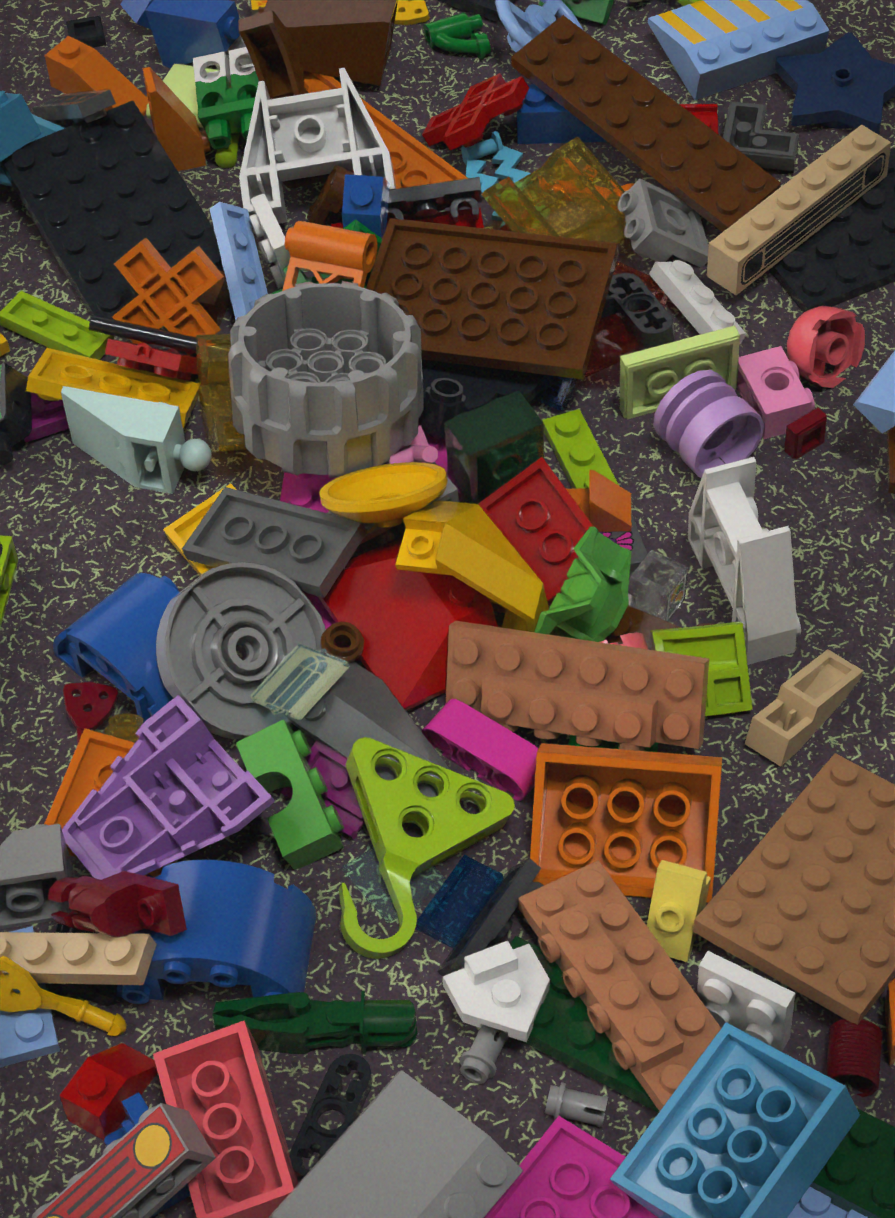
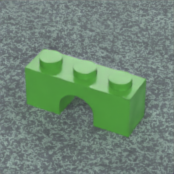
[236,719,344,870]

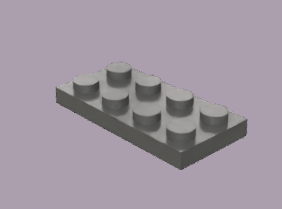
[182,487,367,598]

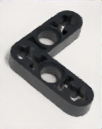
[601,273,675,349]
[289,1054,373,1182]

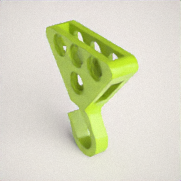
[339,737,515,959]

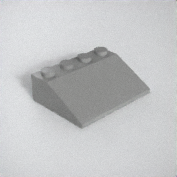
[269,1070,523,1218]

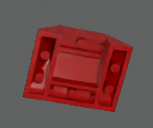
[317,535,498,711]

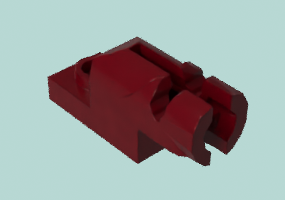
[48,871,187,937]

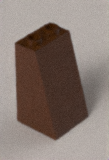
[258,0,398,86]

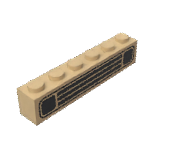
[707,125,891,295]

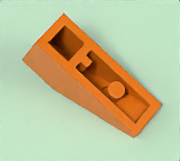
[45,36,148,116]
[142,67,211,171]

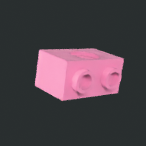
[737,346,815,439]

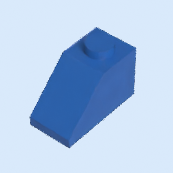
[342,174,390,239]

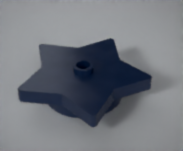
[775,32,895,134]

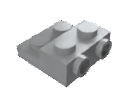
[618,178,708,267]

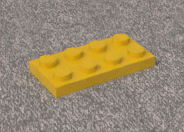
[26,348,201,428]

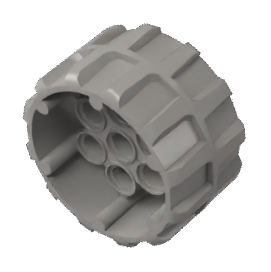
[228,281,423,478]

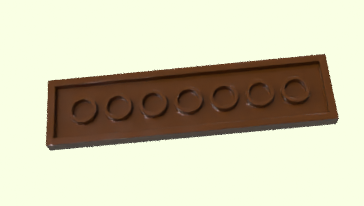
[511,15,781,232]

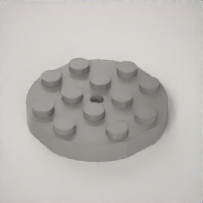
[156,562,329,740]

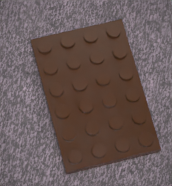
[366,218,619,379]

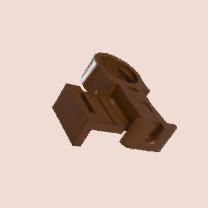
[307,165,354,225]

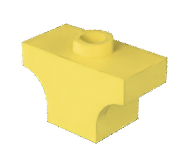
[647,860,711,962]

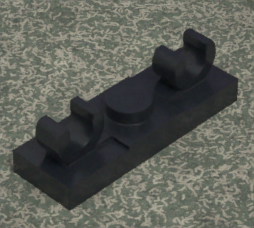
[387,177,482,223]
[437,858,544,976]

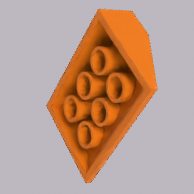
[530,743,722,903]

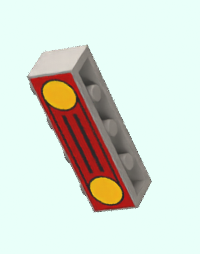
[32,1103,216,1218]

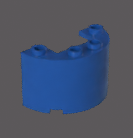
[53,573,240,725]
[117,860,316,1004]

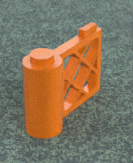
[282,221,377,291]

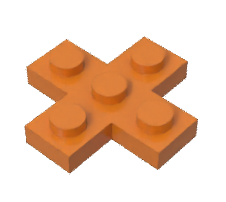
[112,238,224,356]

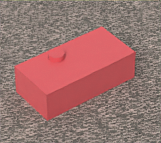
[153,1021,298,1218]

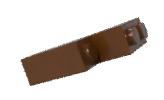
[238,10,323,188]

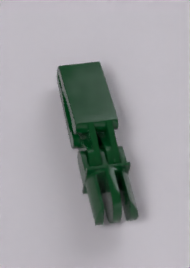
[212,991,418,1055]

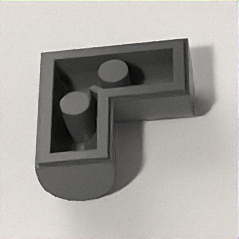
[723,101,799,172]

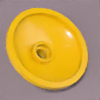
[319,462,448,528]

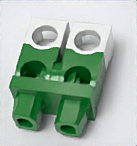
[193,47,259,150]

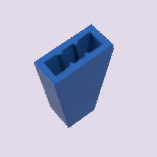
[145,0,240,68]

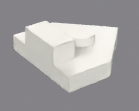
[443,941,550,1042]

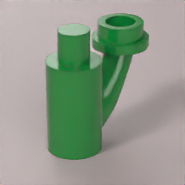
[423,13,491,60]

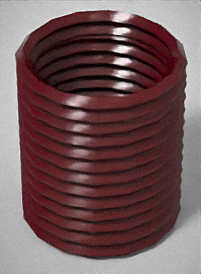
[826,1019,883,1097]

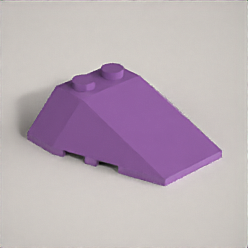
[62,695,275,880]

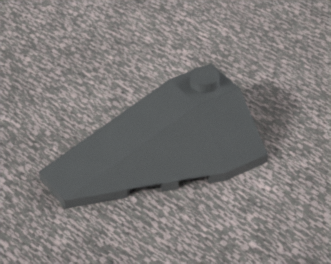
[285,662,450,797]

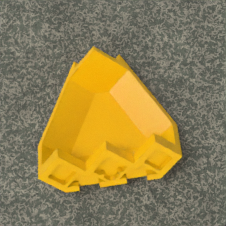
[395,500,549,632]

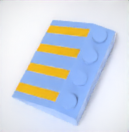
[647,0,830,100]

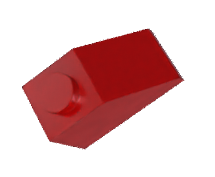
[59,1043,158,1140]

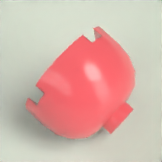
[787,306,865,388]

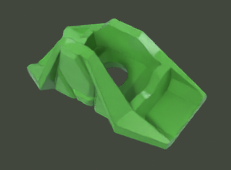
[534,527,632,642]

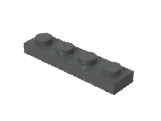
[32,90,116,124]

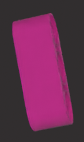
[422,699,539,801]

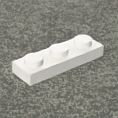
[649,260,746,344]

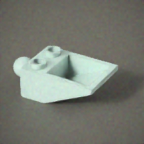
[61,386,212,494]

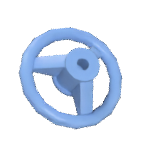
[495,0,584,52]

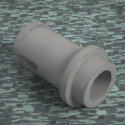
[460,1025,509,1084]
[545,1082,608,1128]

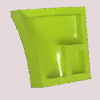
[650,621,753,716]

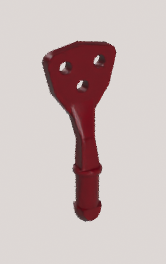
[63,682,118,745]

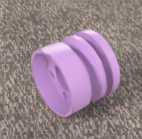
[653,370,764,478]

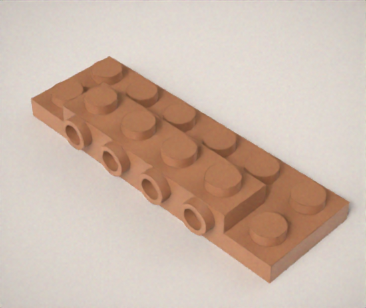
[446,621,709,751]
[518,860,721,1111]

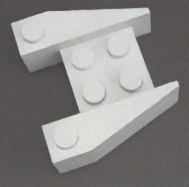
[239,68,396,228]
[688,457,801,665]

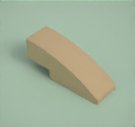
[745,649,863,767]

